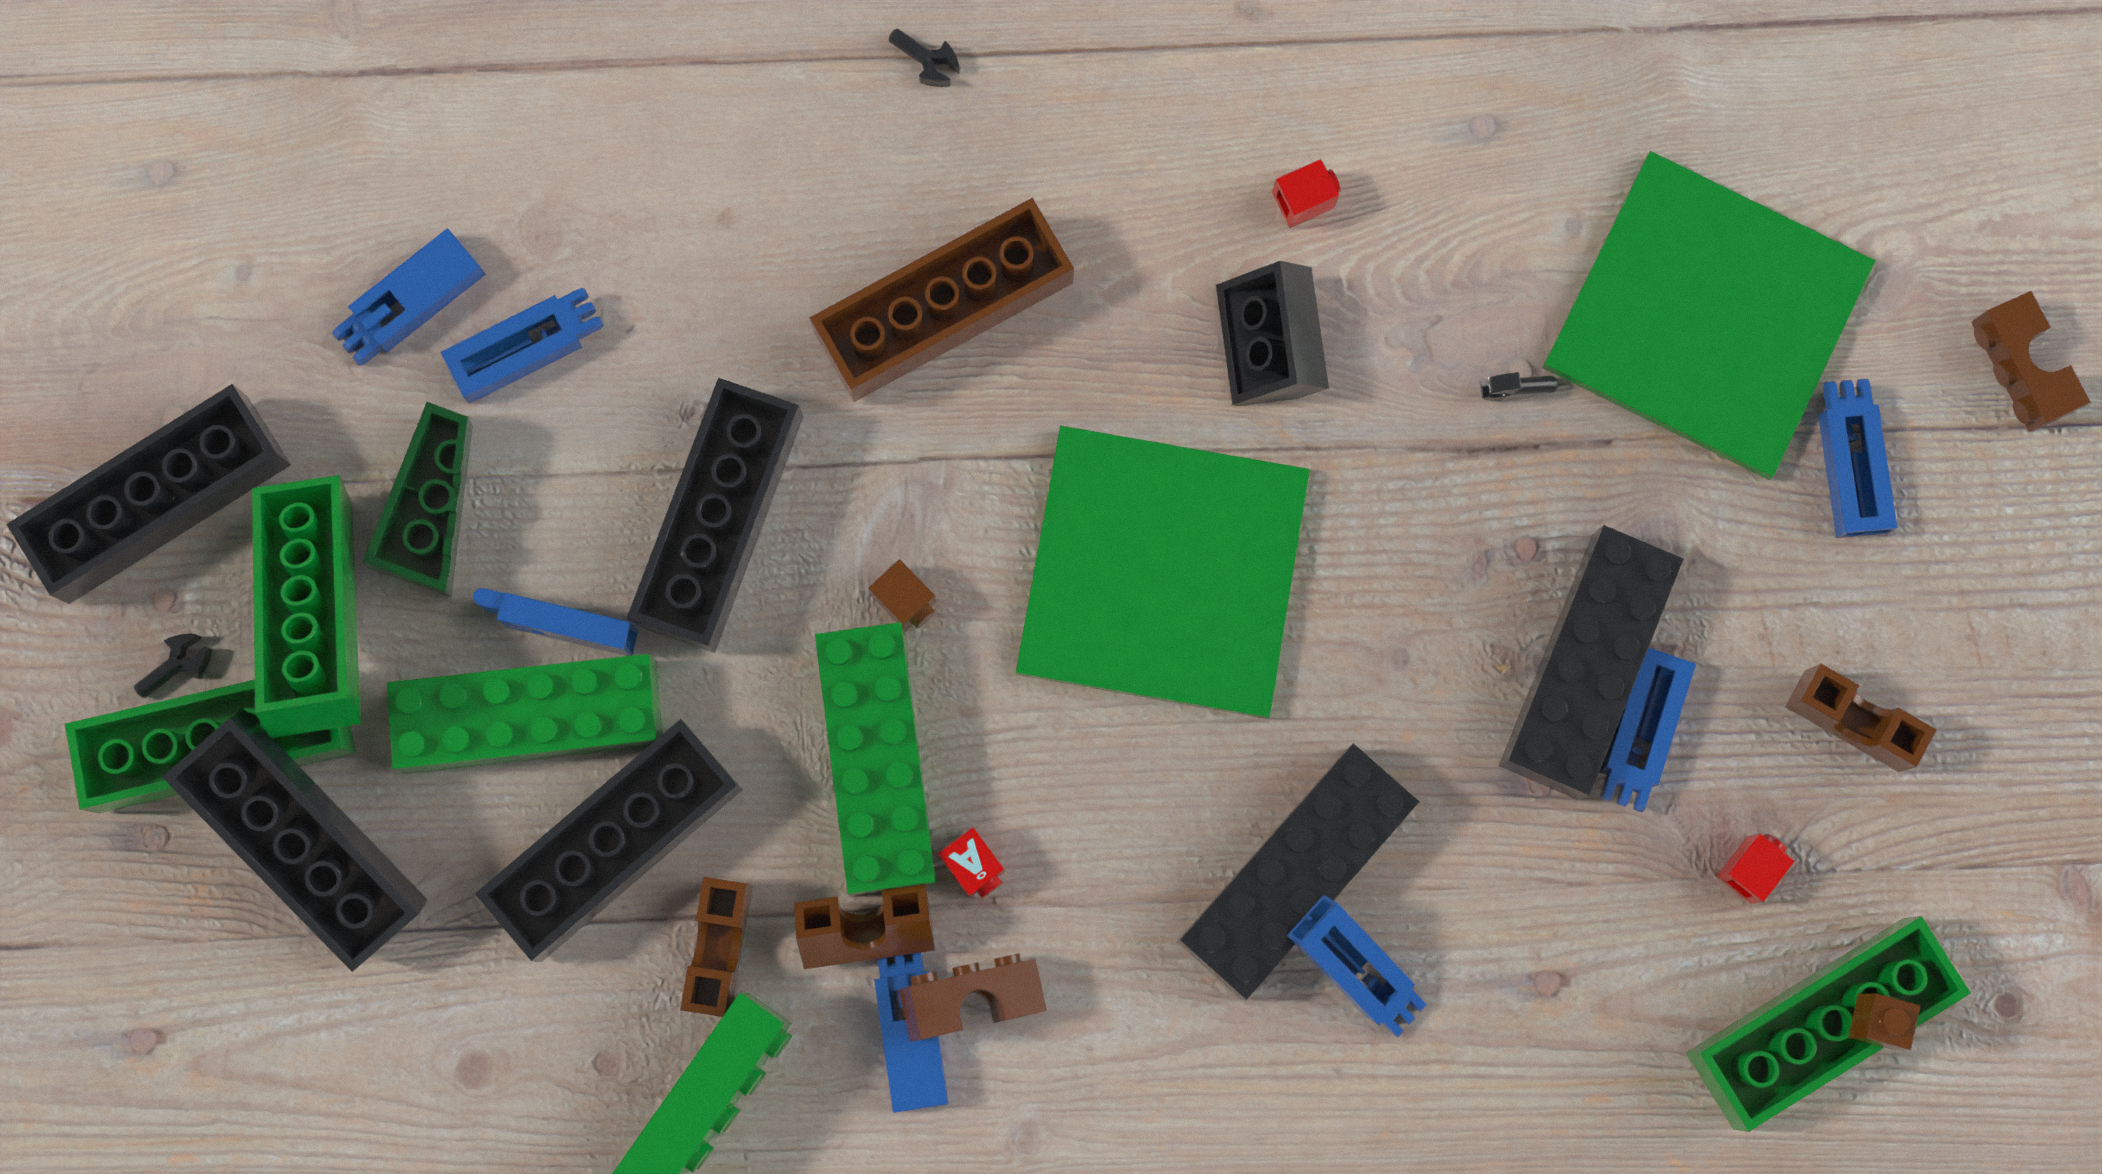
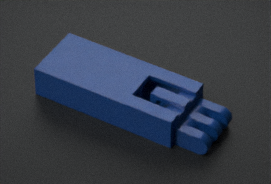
[332,228,486,366]
[440,288,604,404]
[1818,378,1898,538]
[473,588,639,656]
[1600,648,1696,813]
[1287,895,1426,1038]
[874,953,949,1113]

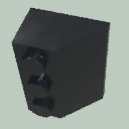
[1216,261,1329,406]

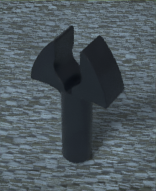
[889,28,960,87]
[1479,372,1558,401]
[134,633,212,698]

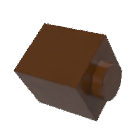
[868,559,936,632]
[1848,993,1920,1050]

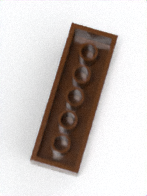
[809,197,1074,402]

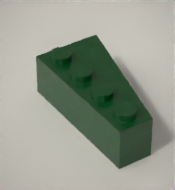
[363,402,473,597]

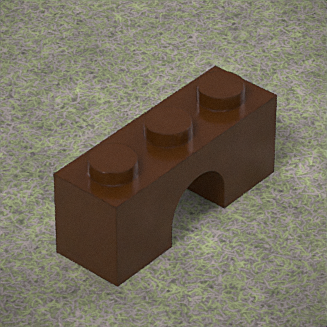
[1971,291,2091,433]
[1785,664,1937,772]
[680,877,753,1017]
[794,884,935,969]
[899,953,1047,1042]

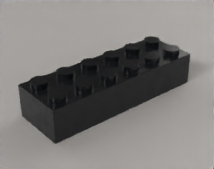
[627,378,803,653]
[6,384,291,604]
[1499,525,1684,800]
[162,707,428,972]
[475,719,743,962]
[1177,743,1420,1000]

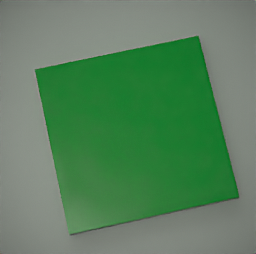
[1542,151,1876,480]
[1016,425,1310,719]

